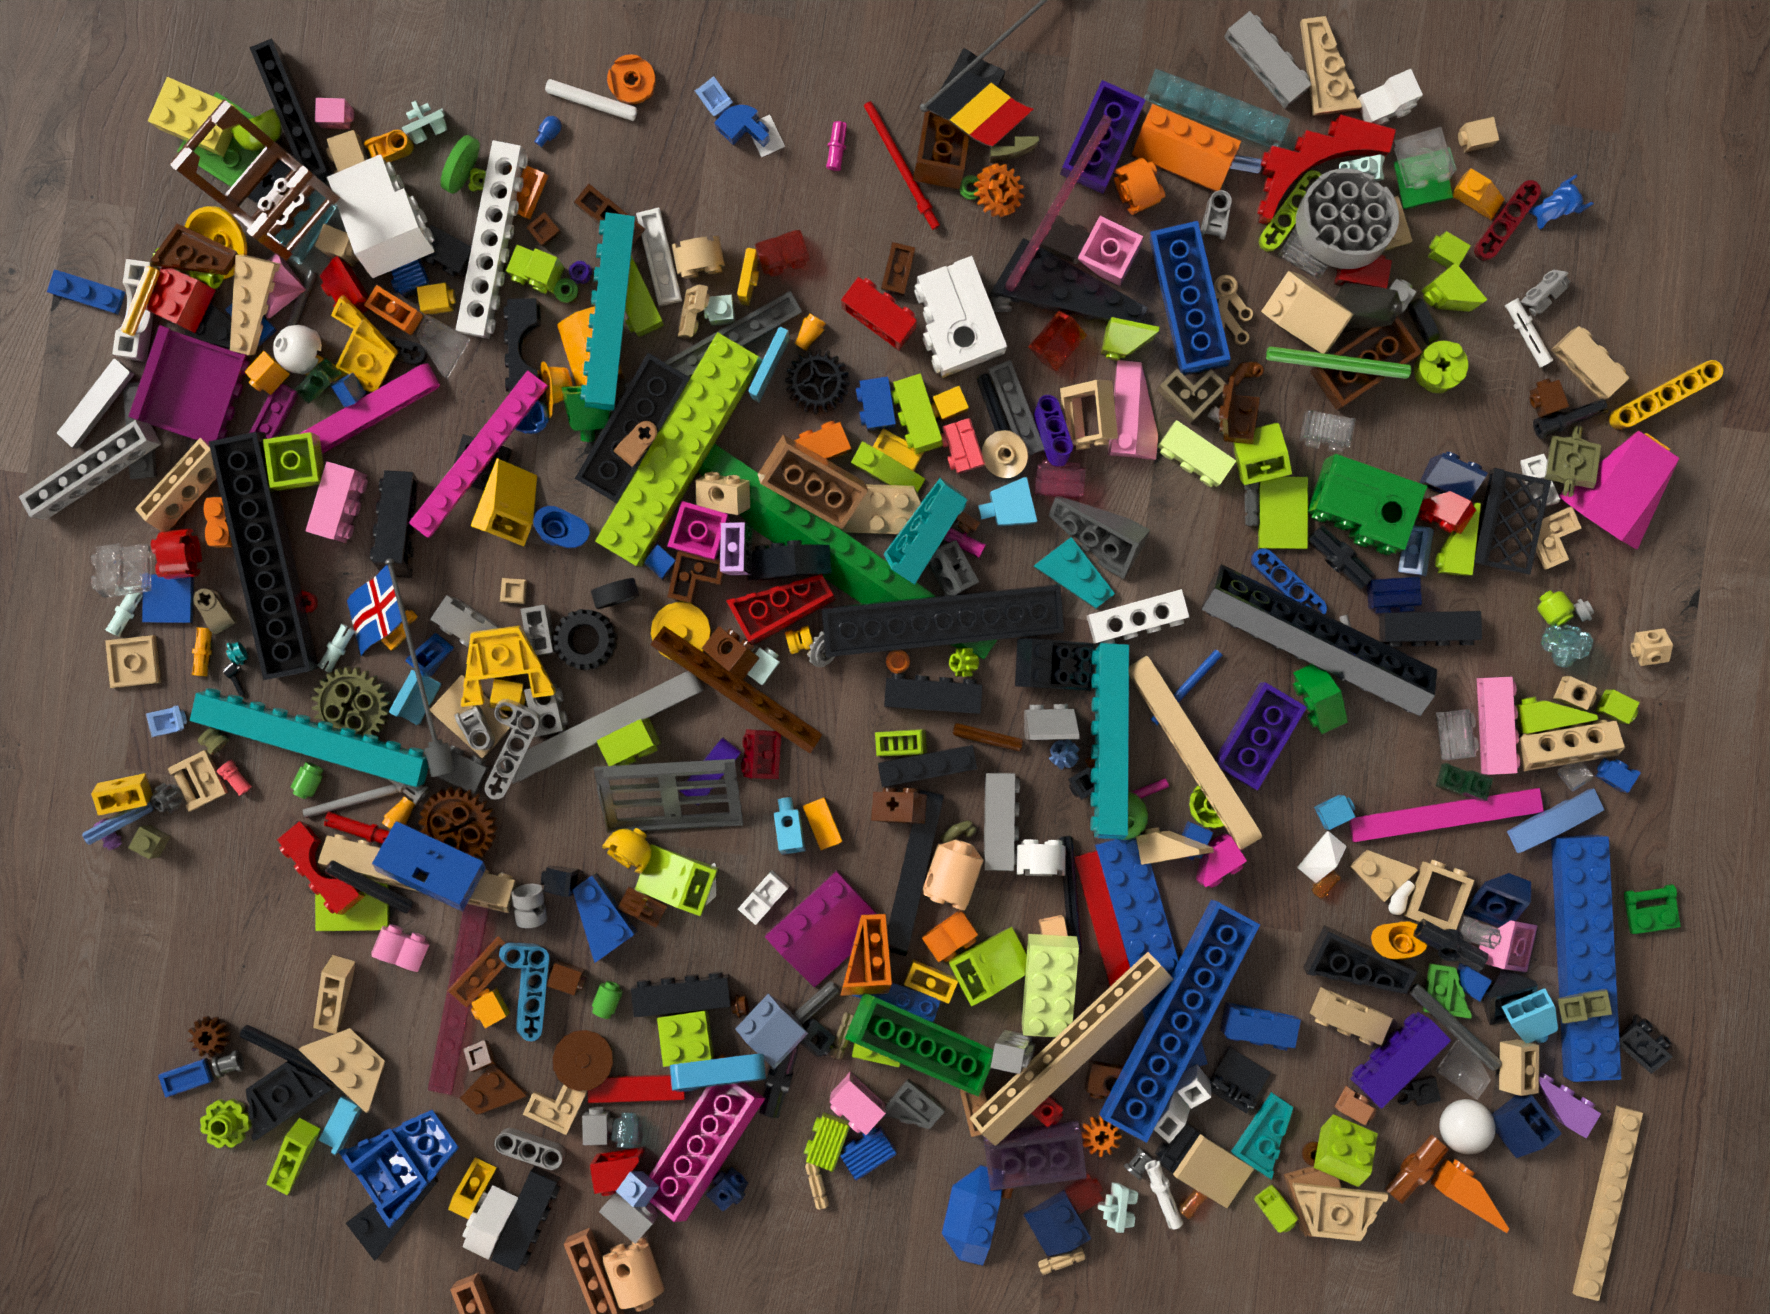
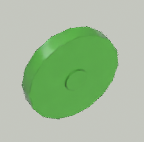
[441,135,480,194]

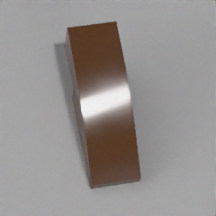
[574,184,646,246]

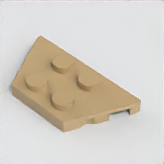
[842,484,921,534]
[299,1028,386,1113]
[1293,1182,1388,1241]

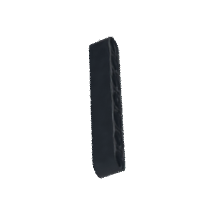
[887,789,944,956]

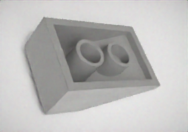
[1024,704,1079,740]

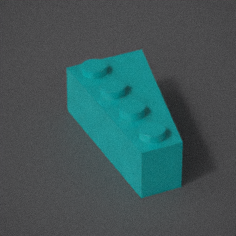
[883,478,967,585]

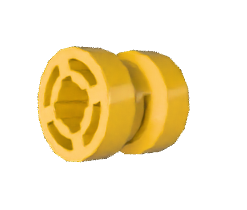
[785,625,813,655]

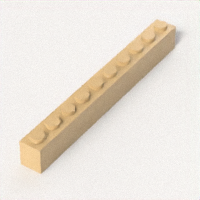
[970,952,1174,1146]

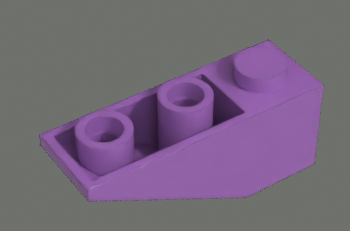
[1539,1072,1601,1138]

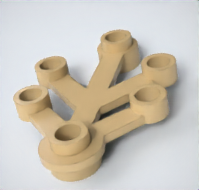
[1214,275,1253,346]

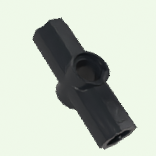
[1308,525,1375,590]
[1413,919,1489,972]
[759,1046,799,1118]

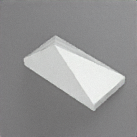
[1297,831,1347,883]

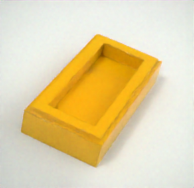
[873,428,924,471]

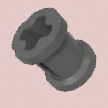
[212,1050,244,1078]
[1124,1147,1154,1180]

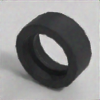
[591,578,640,609]

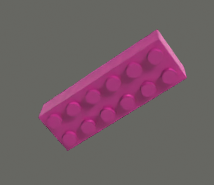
[649,1082,765,1222]

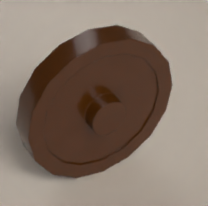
[552,1030,613,1092]

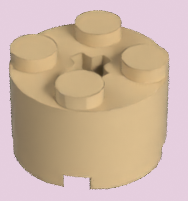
[672,236,725,279]

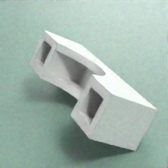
[112,259,160,362]

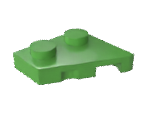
[1423,963,1472,1019]

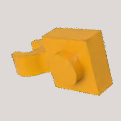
[381,610,418,650]

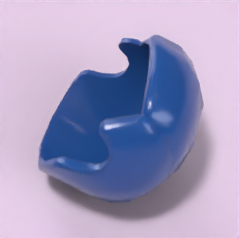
[515,399,549,434]

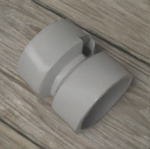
[511,884,547,928]

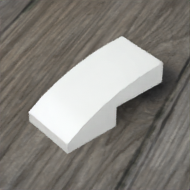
[1520,454,1560,510]
[738,870,789,925]

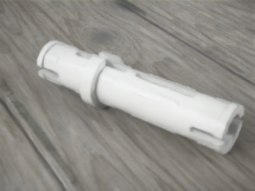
[1505,298,1553,368]
[1145,1160,1183,1229]

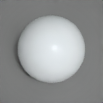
[1439,1099,1496,1155]

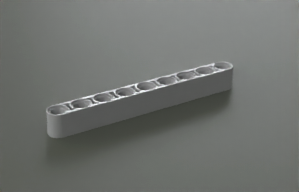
[502,671,704,784]

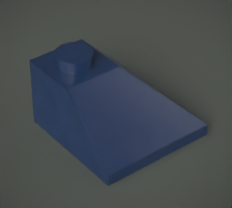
[1463,873,1531,928]

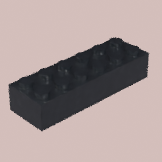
[575,353,690,503]

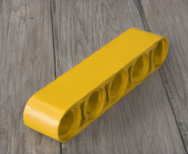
[1609,360,1723,430]

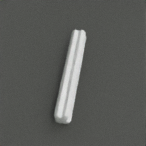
[545,79,637,121]

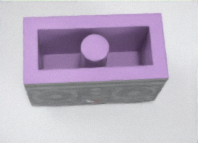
[720,523,753,575]

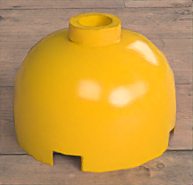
[602,828,652,874]

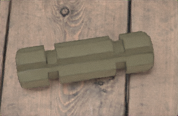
[830,1012,854,1060]

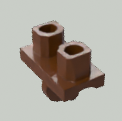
[618,886,667,928]

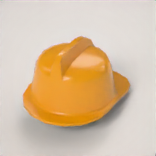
[541,361,572,418]
[1371,922,1427,960]

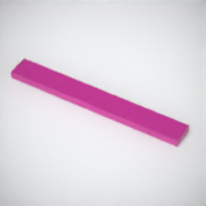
[1349,788,1544,842]

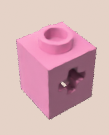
[315,98,354,129]

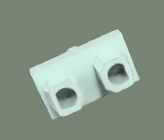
[402,100,447,144]
[1339,154,1385,181]
[1097,1182,1138,1233]

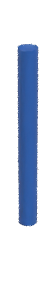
[1151,649,1223,726]

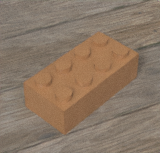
[757,435,868,530]

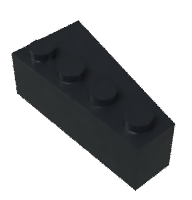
[370,470,418,578]
[1303,925,1417,994]

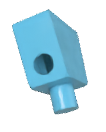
[978,477,1037,526]
[774,797,806,855]
[1502,988,1558,1043]

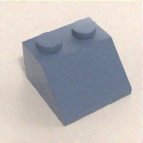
[735,994,808,1069]

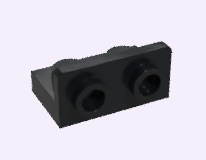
[1619,1014,1673,1074]

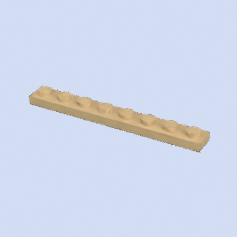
[1572,1105,1643,1301]

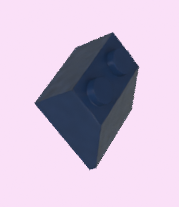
[1023,1190,1091,1257]

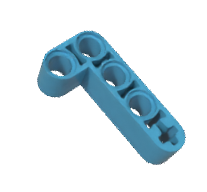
[499,943,549,1041]
[670,1054,766,1092]

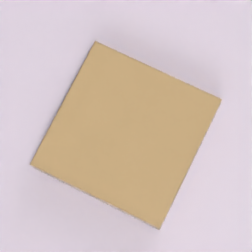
[105,635,161,688]

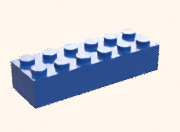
[1149,221,1231,376]

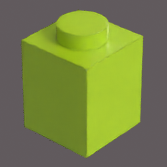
[1428,231,1471,268]
[1595,690,1640,724]

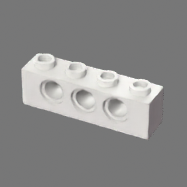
[1087,589,1189,644]

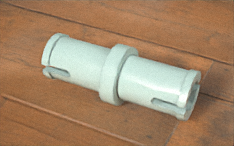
[105,588,143,637]
[317,624,355,673]

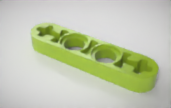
[1259,170,1322,252]

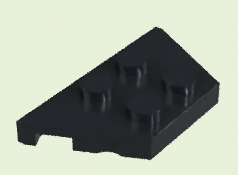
[246,1061,334,1141]

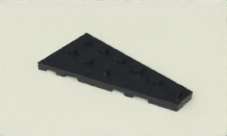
[989,238,1148,324]

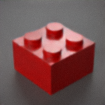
[145,267,216,333]

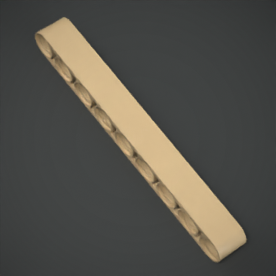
[1129,656,1262,850]

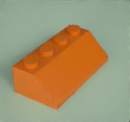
[1132,104,1241,192]

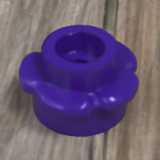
[569,261,592,284]

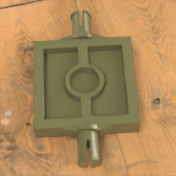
[1544,426,1601,497]

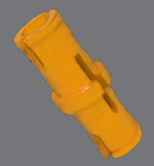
[191,627,212,676]

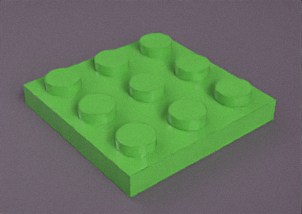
[177,92,262,187]

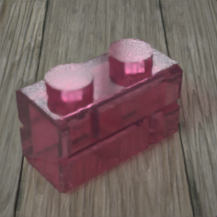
[1034,460,1086,499]

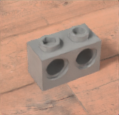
[524,684,569,737]

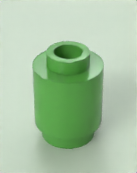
[290,762,323,799]
[592,981,623,1019]

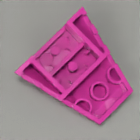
[1559,430,1679,549]

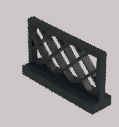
[1474,468,1551,575]

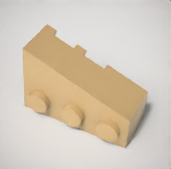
[1310,987,1393,1046]

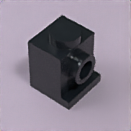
[1068,767,1095,800]
[800,1019,836,1057]

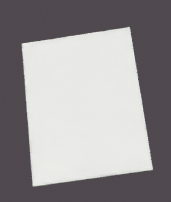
[751,115,785,158]

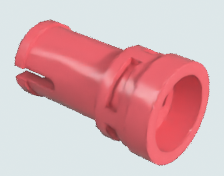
[216,759,252,796]

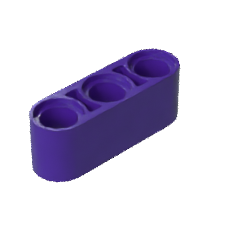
[1034,395,1073,467]
[680,737,742,806]

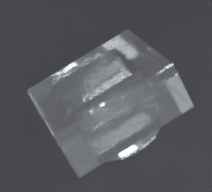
[1557,762,1593,792]

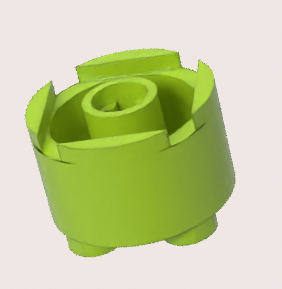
[1414,341,1468,393]

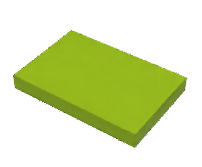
[1258,477,1308,549]
[315,882,390,931]

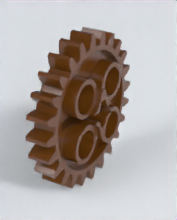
[418,787,498,858]

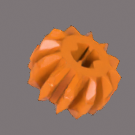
[1080,1115,1122,1157]

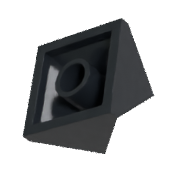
[1482,969,1538,1025]

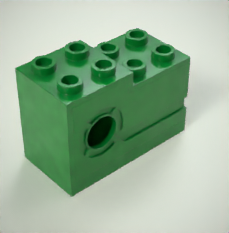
[1308,454,1427,556]

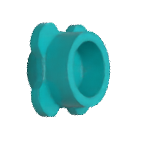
[226,642,248,665]

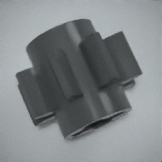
[151,783,183,814]

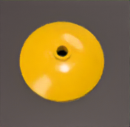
[185,206,247,279]

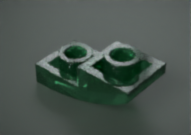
[1436,763,1493,801]

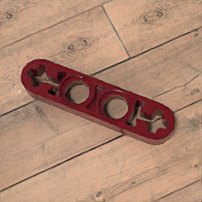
[1474,180,1541,261]

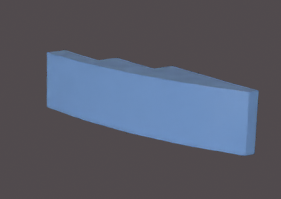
[1507,788,1604,853]

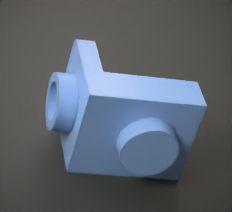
[695,76,733,117]
[146,706,187,737]

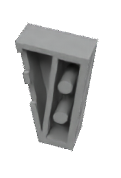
[430,595,501,648]

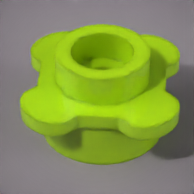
[468,168,487,192]

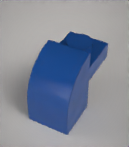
[714,105,770,147]

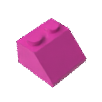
[668,501,730,560]

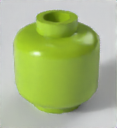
[1537,590,1575,627]

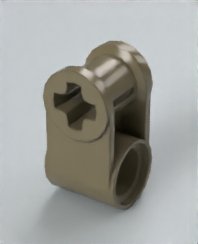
[193,589,237,635]

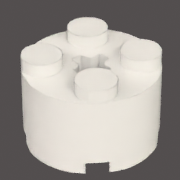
[1017,839,1066,876]

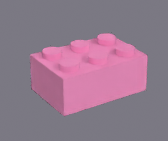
[306,462,368,543]

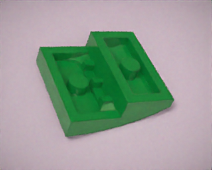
[1394,151,1453,210]

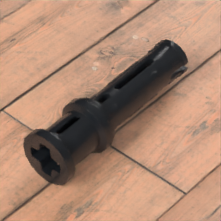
[1533,399,1608,439]

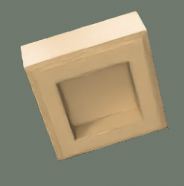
[500,578,527,604]

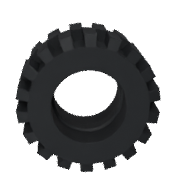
[553,609,618,670]

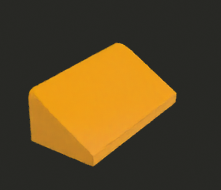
[803,797,843,850]

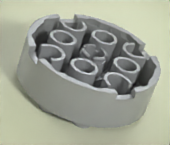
[1296,168,1399,269]

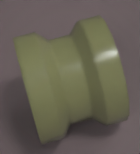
[197,727,229,755]

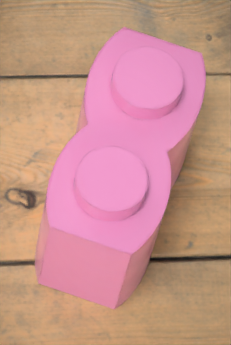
[371,924,429,972]

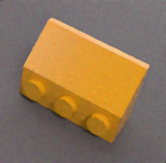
[557,306,624,386]

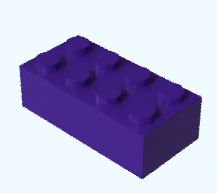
[1060,80,1146,194]
[1214,682,1307,790]
[1350,1012,1451,1109]

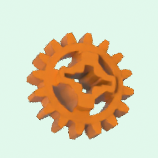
[974,163,1024,217]

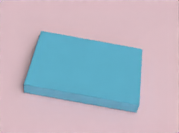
[748,327,790,403]

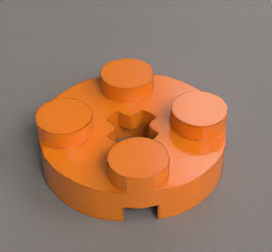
[607,54,656,105]

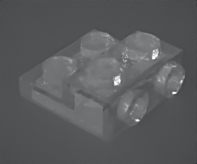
[1393,127,1457,190]
[91,543,151,598]

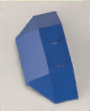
[942,1165,1004,1266]

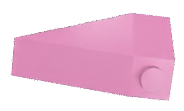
[1108,360,1158,460]

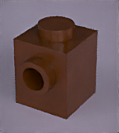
[1529,378,1569,418]

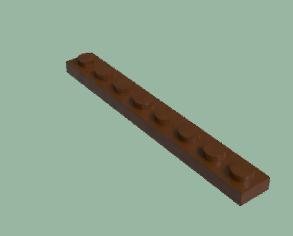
[650,626,822,754]

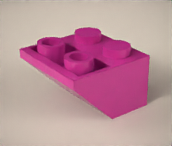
[1196,833,1247,888]

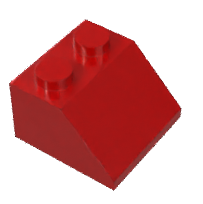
[320,256,369,314]
[590,1146,645,1196]

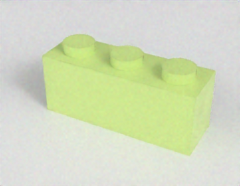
[1157,420,1236,487]

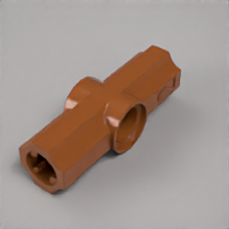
[1385,1134,1449,1204]

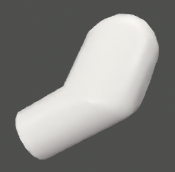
[1388,880,1415,915]

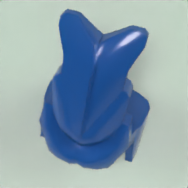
[1529,174,1594,229]

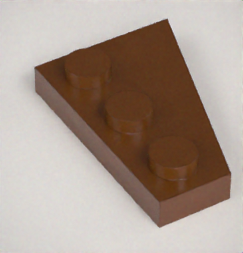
[150,223,239,275]

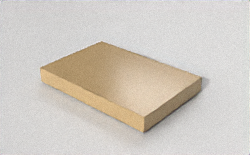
[430,675,511,758]
[1173,1134,1254,1208]

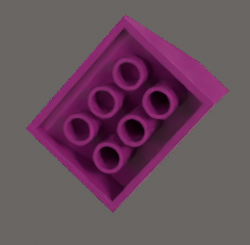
[765,870,877,987]

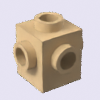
[1631,628,1673,666]

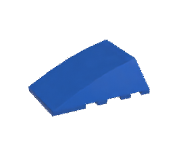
[338,1110,459,1228]

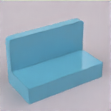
[389,670,441,725]
[319,1096,362,1155]

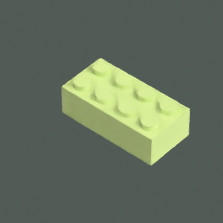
[1022,934,1079,1037]

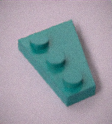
[1231,1092,1293,1180]

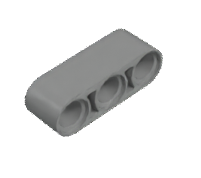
[494,1128,566,1170]

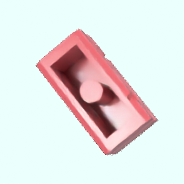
[941,418,985,475]

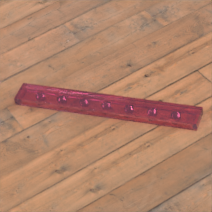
[1005,114,1112,292]
[428,904,489,1095]

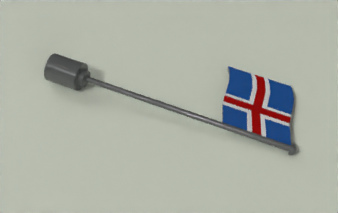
[347,558,456,777]

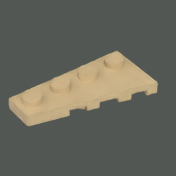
[1300,16,1362,116]
[230,254,281,355]

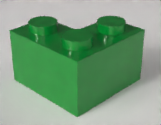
[1292,664,1348,734]

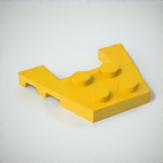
[304,295,398,392]
[461,625,556,707]

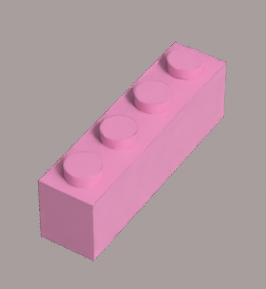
[1477,677,1520,775]

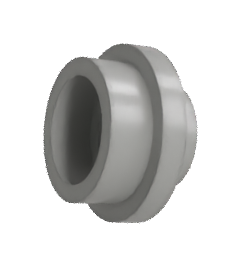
[1574,599,1594,622]

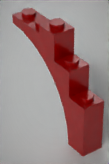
[1257,114,1396,225]

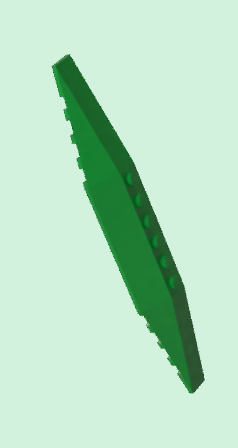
[698,444,997,659]

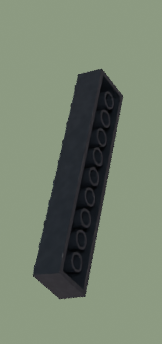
[208,432,319,680]
[1202,564,1437,716]

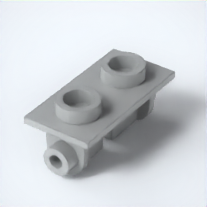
[1520,270,1570,316]

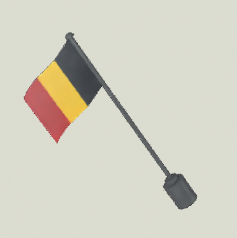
[920,0,1048,147]

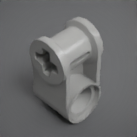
[1200,190,1232,240]
[454,705,495,750]

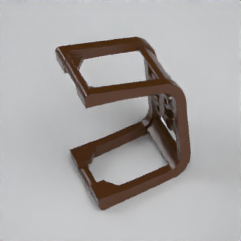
[169,99,340,261]

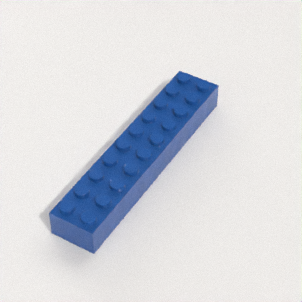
[1551,835,1621,1082]
[1099,899,1260,1143]

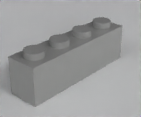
[1224,11,1311,109]
[984,772,1020,871]

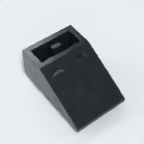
[1015,639,1093,691]

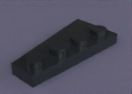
[346,1177,438,1261]

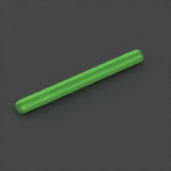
[1266,347,1411,379]

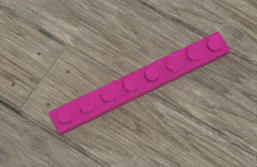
[409,370,548,538]

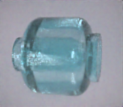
[611,1113,644,1148]

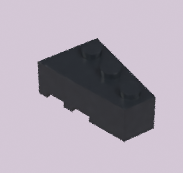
[747,540,832,581]

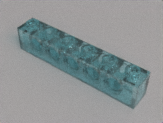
[1144,68,1290,147]

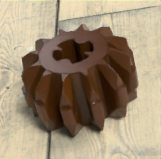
[187,1016,231,1058]

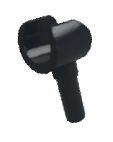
[224,662,245,696]

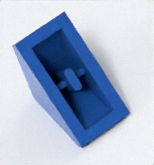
[405,633,454,677]

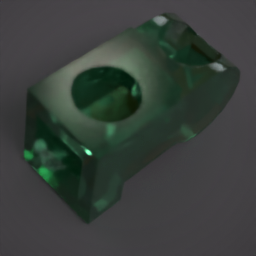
[294,358,342,404]

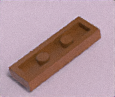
[447,936,517,1008]

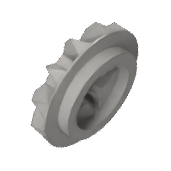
[807,631,835,667]

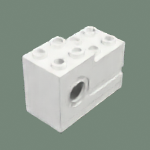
[327,154,435,278]
[914,256,1007,378]

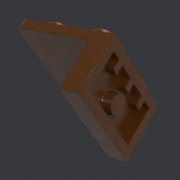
[1219,376,1260,444]

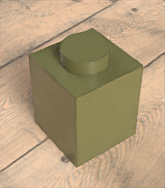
[128,825,171,859]

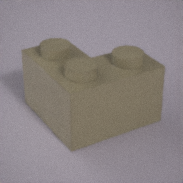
[1156,369,1226,423]

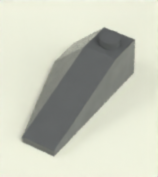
[1049,495,1150,579]

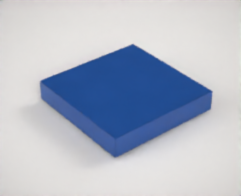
[142,574,194,623]

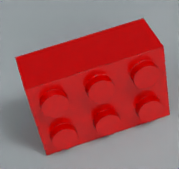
[841,277,917,351]

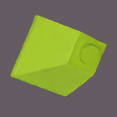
[1101,317,1159,361]

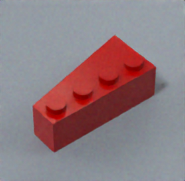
[726,574,836,646]

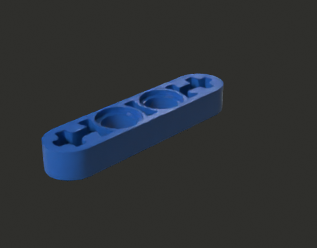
[1251,548,1327,614]

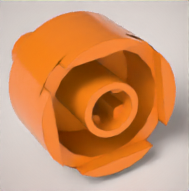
[1114,158,1165,215]

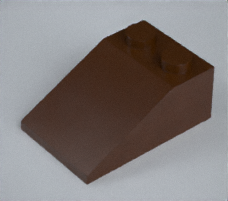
[913,111,969,190]

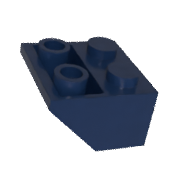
[1420,452,1488,500]
[1492,1094,1562,1158]

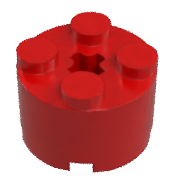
[151,529,202,580]

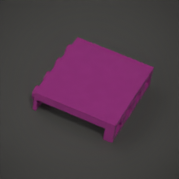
[128,325,251,443]

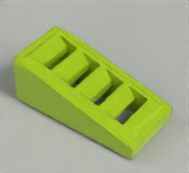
[875,729,927,756]

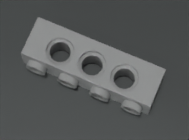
[991,1030,1036,1074]

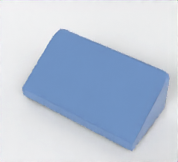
[1398,526,1434,577]

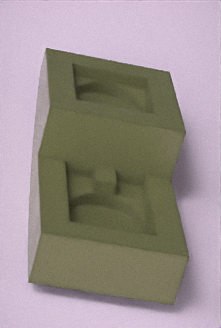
[990,136,1039,162]
[1558,989,1612,1023]

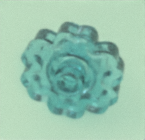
[1541,624,1593,667]

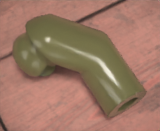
[940,820,977,843]

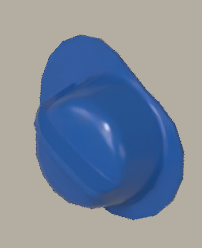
[533,506,590,548]

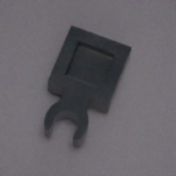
[1397,1076,1441,1106]

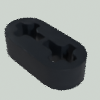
[1408,298,1440,344]
[386,337,427,366]

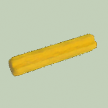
[121,266,160,336]

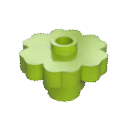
[200,1098,252,1148]

